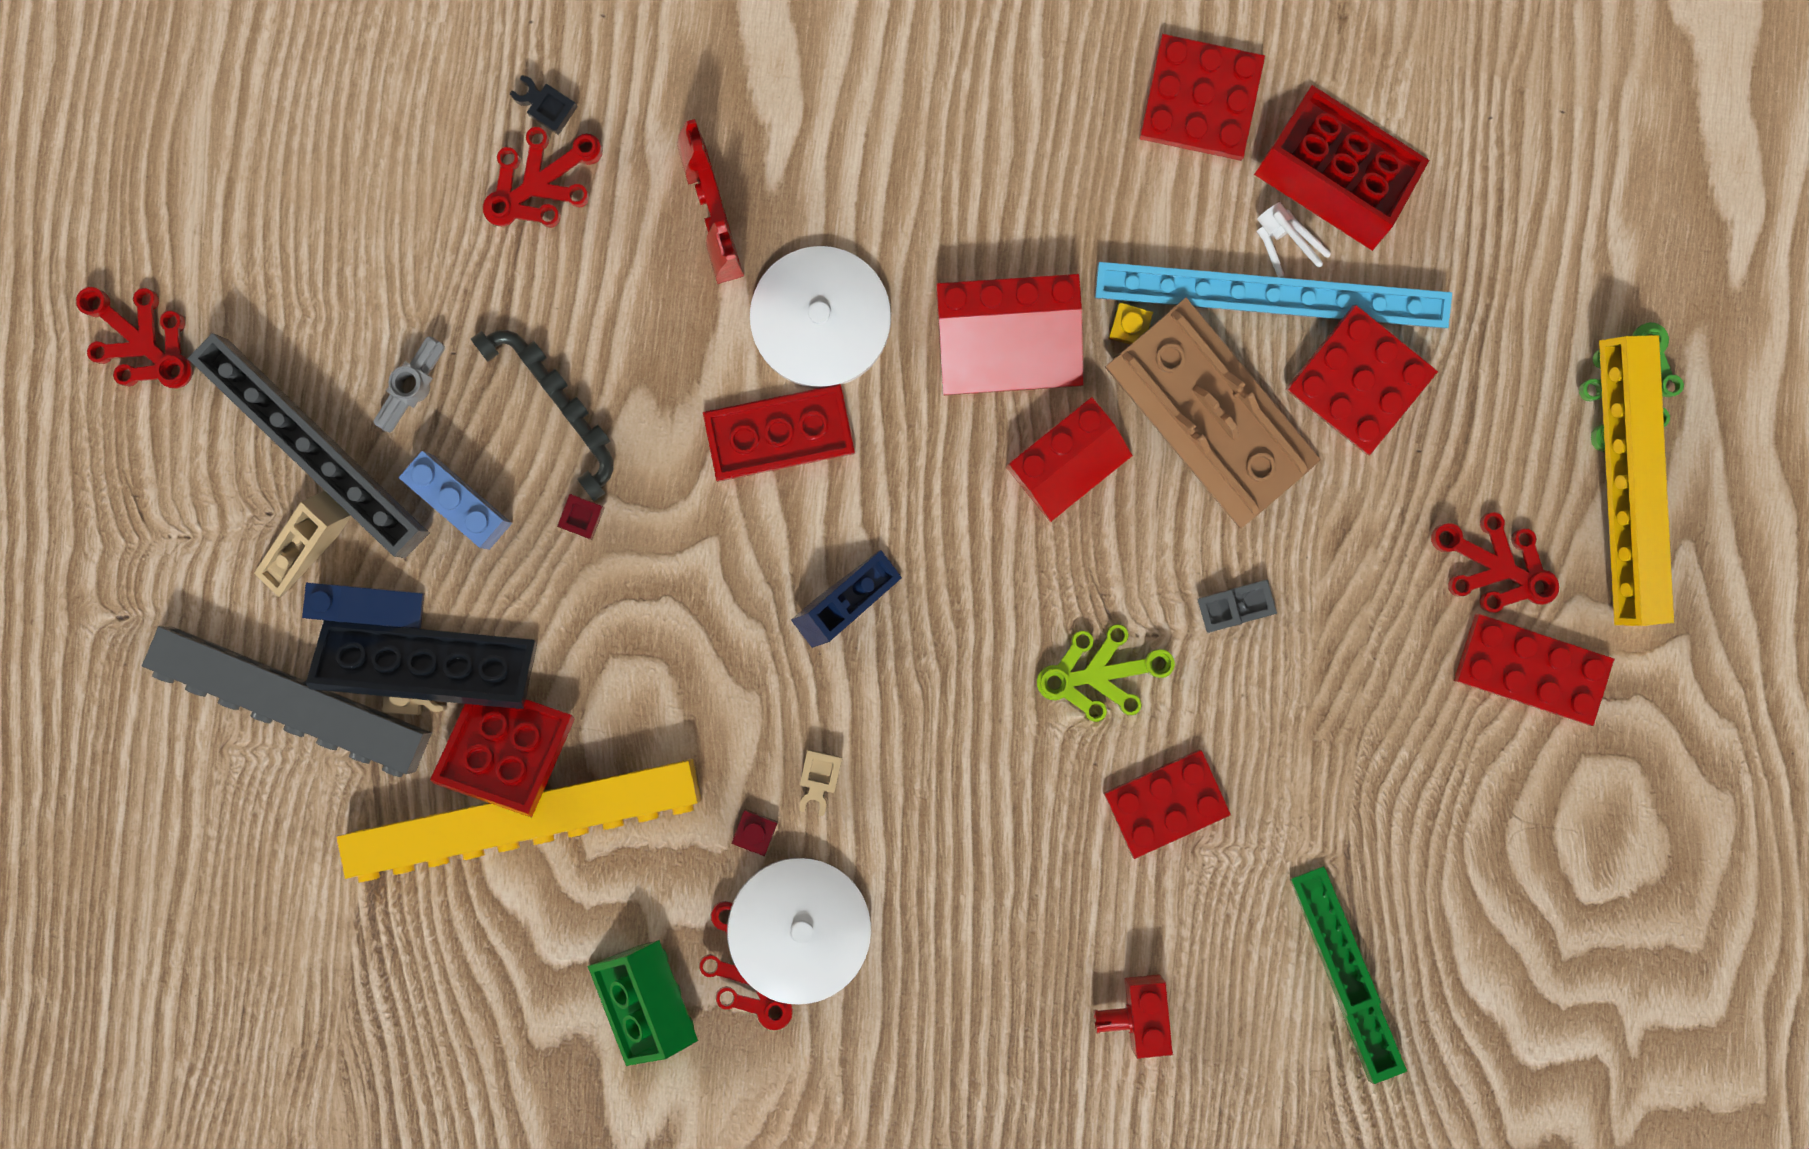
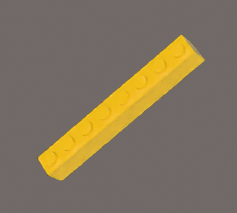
[1599,335,1674,626]

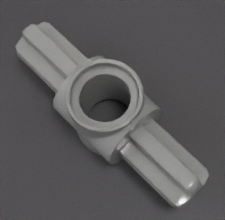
[374,337,445,433]

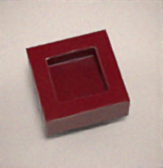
[557,494,605,540]
[731,809,778,857]

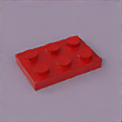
[1103,749,1231,859]

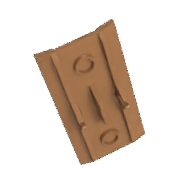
[1105,297,1321,528]

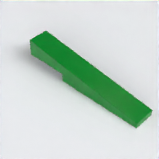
[1290,866,1408,1084]

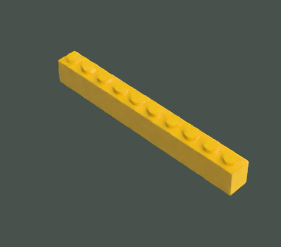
[337,759,702,883]

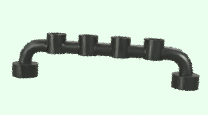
[470,330,614,501]

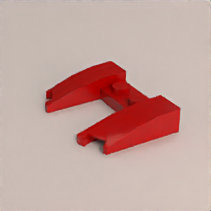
[677,119,744,284]

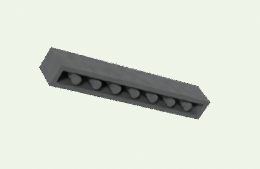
[187,333,430,558]
[142,626,432,777]

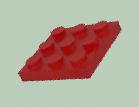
[1139,33,1265,161]
[1285,305,1438,456]
[430,699,575,818]

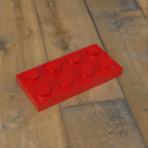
[1454,614,1615,726]

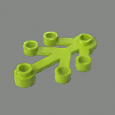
[1037,624,1175,722]

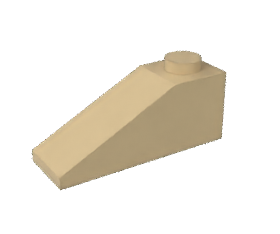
[254,491,351,597]

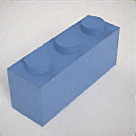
[398,451,512,550]

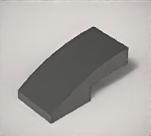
[1197,579,1278,633]

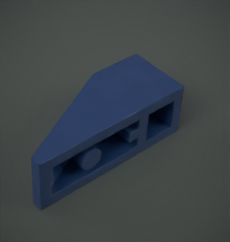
[791,550,902,648]
[302,582,425,629]

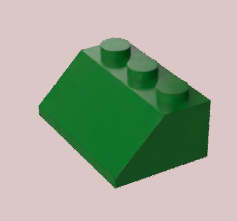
[587,940,698,1066]

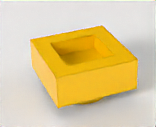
[1108,302,1153,345]

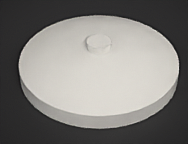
[750,246,891,388]
[727,858,871,1004]

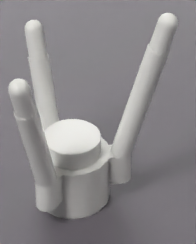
[1256,202,1331,278]

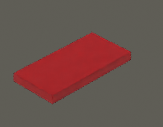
[703,384,855,482]

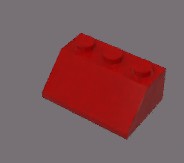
[1006,397,1133,522]

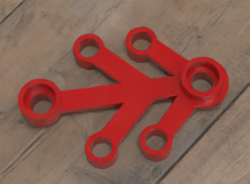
[483,127,603,228]
[76,287,193,389]
[1431,512,1559,613]
[699,901,793,1030]

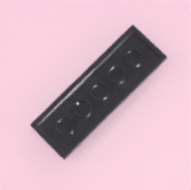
[306,620,537,709]

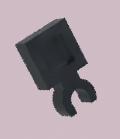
[510,75,578,136]

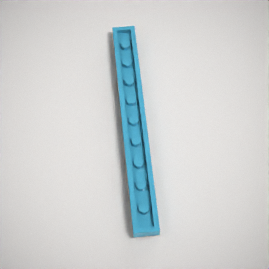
[1094,262,1453,329]

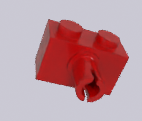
[1094,974,1173,1059]

